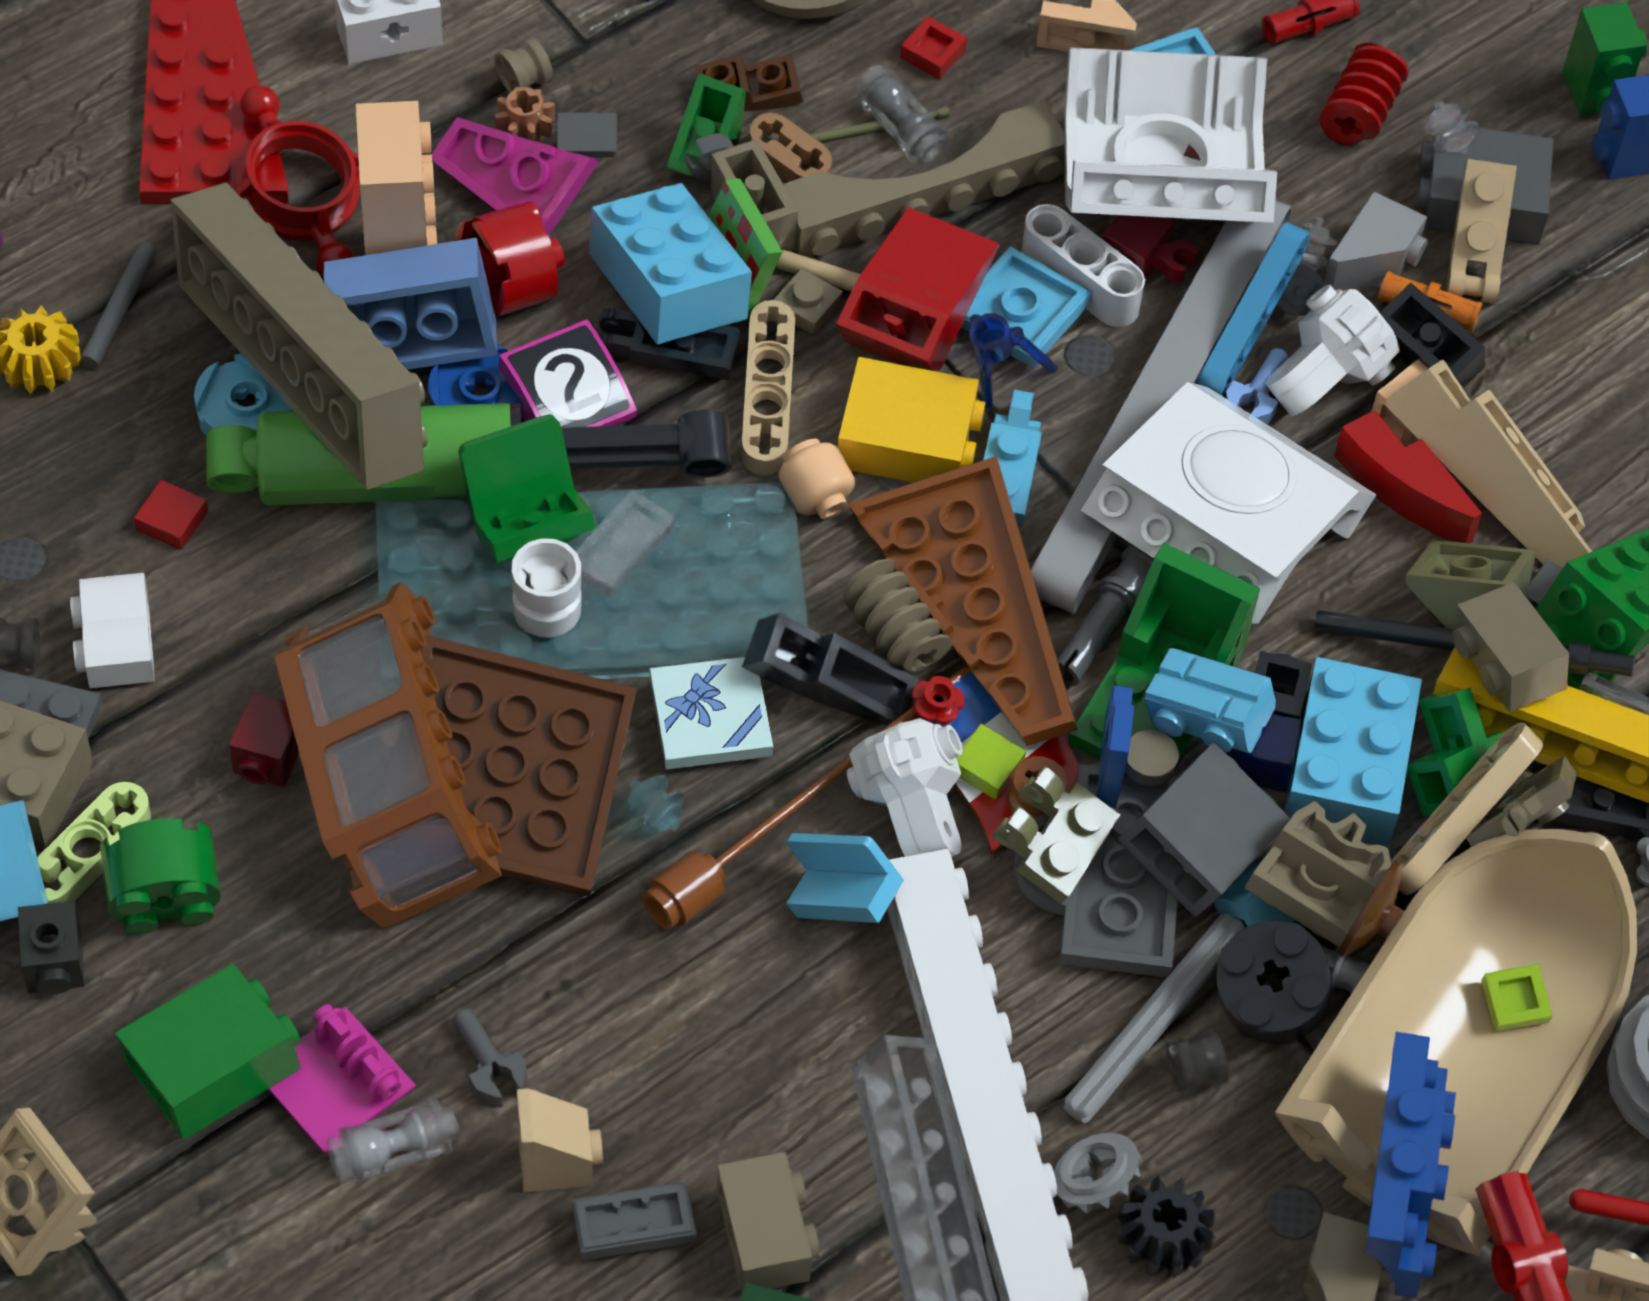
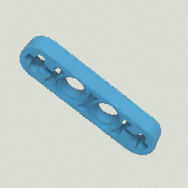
[1197,222,1311,398]

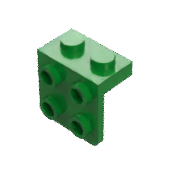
[458,414,596,563]

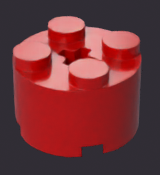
[456,201,565,317]

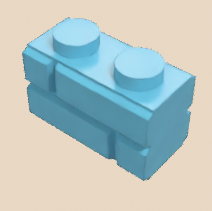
[1145,648,1276,753]

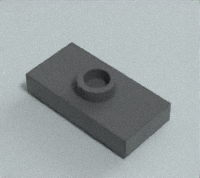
[572,1181,696,1261]

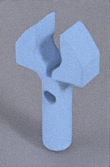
[1225,348,1288,424]

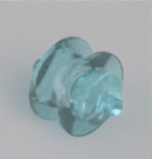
[625,775,685,835]

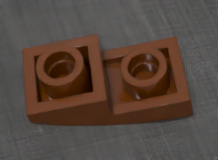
[695,54,804,111]

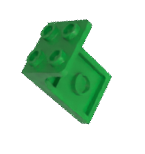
[1535,529,1649,698]

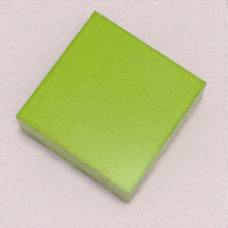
[956,724,1027,800]
[1481,964,1553,1032]

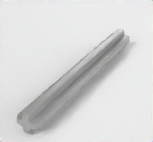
[1064,913,1245,1123]

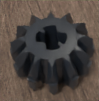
[1117,1176,1215,1279]

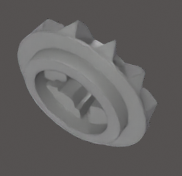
[1054,1133,1143,1213]

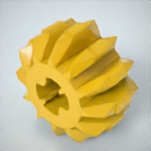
[0,305,81,395]

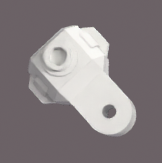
[1265,284,1400,416]
[847,718,963,857]

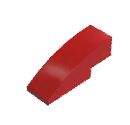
[1334,410,1482,543]

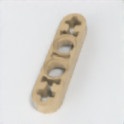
[741,300,795,476]
[1391,722,1543,896]

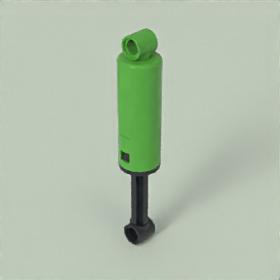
[206,403,732,505]

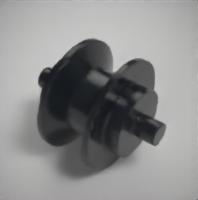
[1277,264,1324,316]

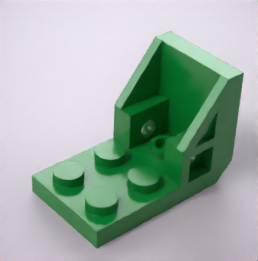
[1069,543,1260,772]

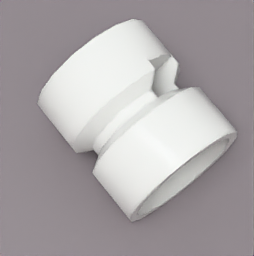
[511,539,582,638]

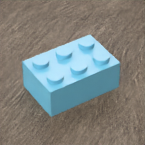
[589,183,752,344]
[1284,657,1422,847]

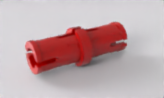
[1261,0,1360,45]

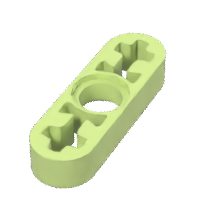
[37,782,151,904]

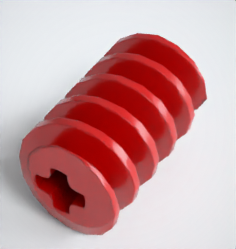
[1319,42,1409,146]

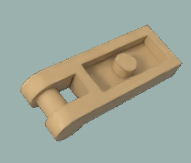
[1446,159,1517,304]

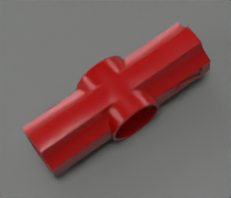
[1475,1171,1572,1301]

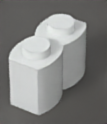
[70,573,155,688]

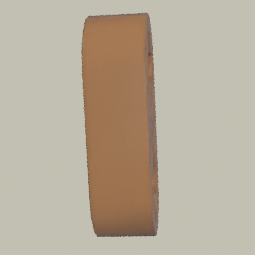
[748,113,832,182]

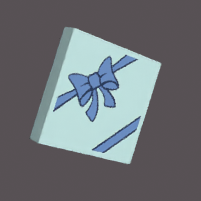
[650,657,773,769]

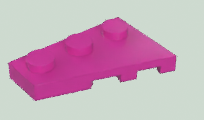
[431,117,599,236]

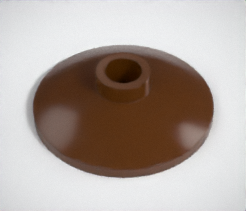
[1337,860,1404,958]

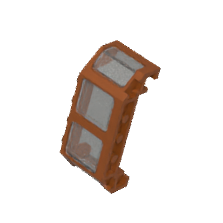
[274,582,502,929]

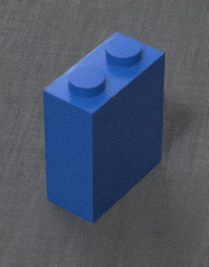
[1592,75,1649,180]

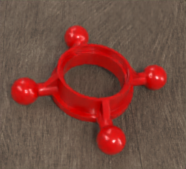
[191,85,360,278]

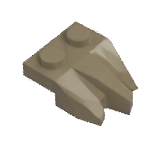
[1245,801,1392,948]

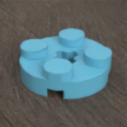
[194,354,292,435]

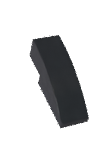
[742,613,920,725]

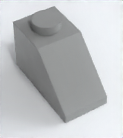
[1323,192,1428,291]

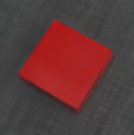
[900,16,968,80]
[134,480,208,550]

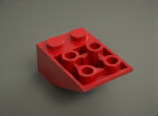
[836,207,1000,372]

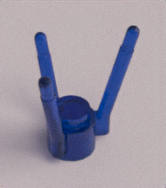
[969,313,1058,408]

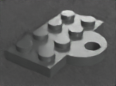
[1014,764,1178,978]

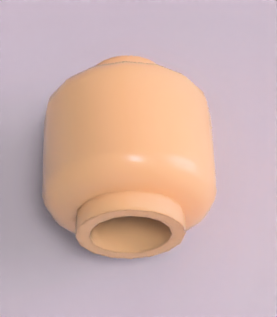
[778,438,855,519]

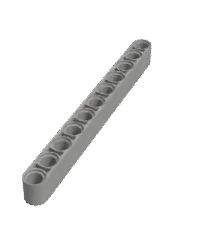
[1031,200,1292,614]

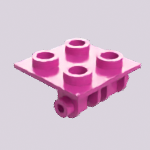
[268,1004,416,1154]

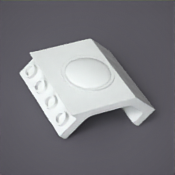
[1064,47,1277,223]
[1081,382,1376,624]

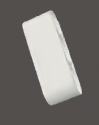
[1021,204,1145,327]

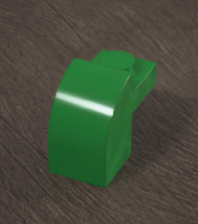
[1407,688,1502,816]

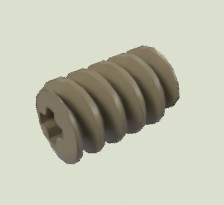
[843,559,952,674]

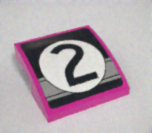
[498,319,637,428]

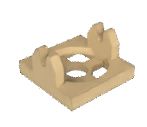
[0,1108,98,1276]

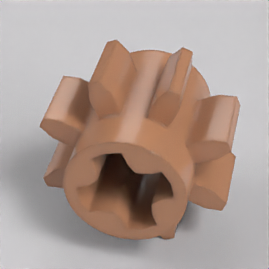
[495,87,555,142]

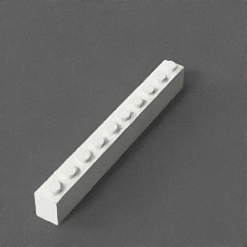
[887,848,1088,1301]

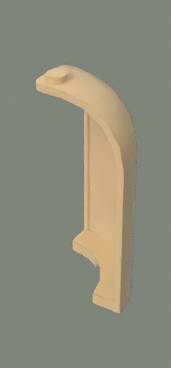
[1275,829,1637,1255]

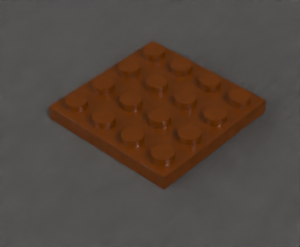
[380,635,637,897]

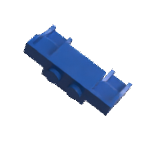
[1365,1031,1456,1299]

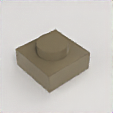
[774,268,843,336]

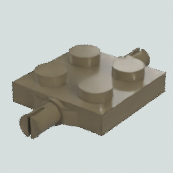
[1466,755,1577,847]

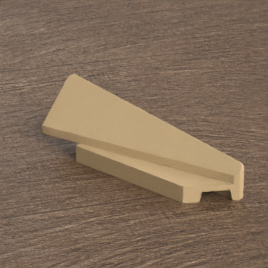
[1386,360,1592,568]

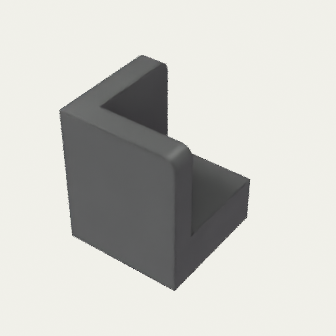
[557,113,617,158]

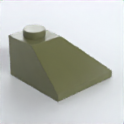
[1406,540,1535,629]

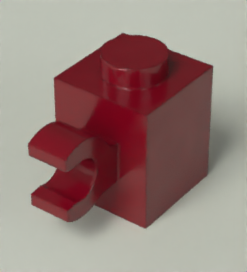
[1102,215,1199,283]

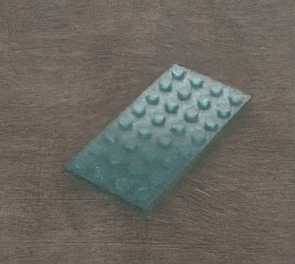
[376,482,808,691]

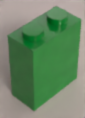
[115,963,301,1140]

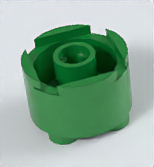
[100,818,221,934]

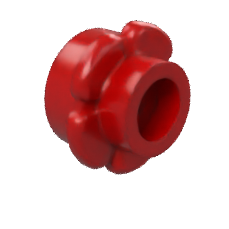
[912,676,965,727]

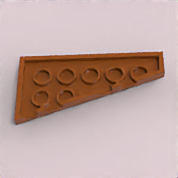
[848,456,1078,746]

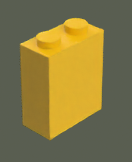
[838,357,986,483]

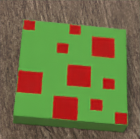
[708,178,783,323]

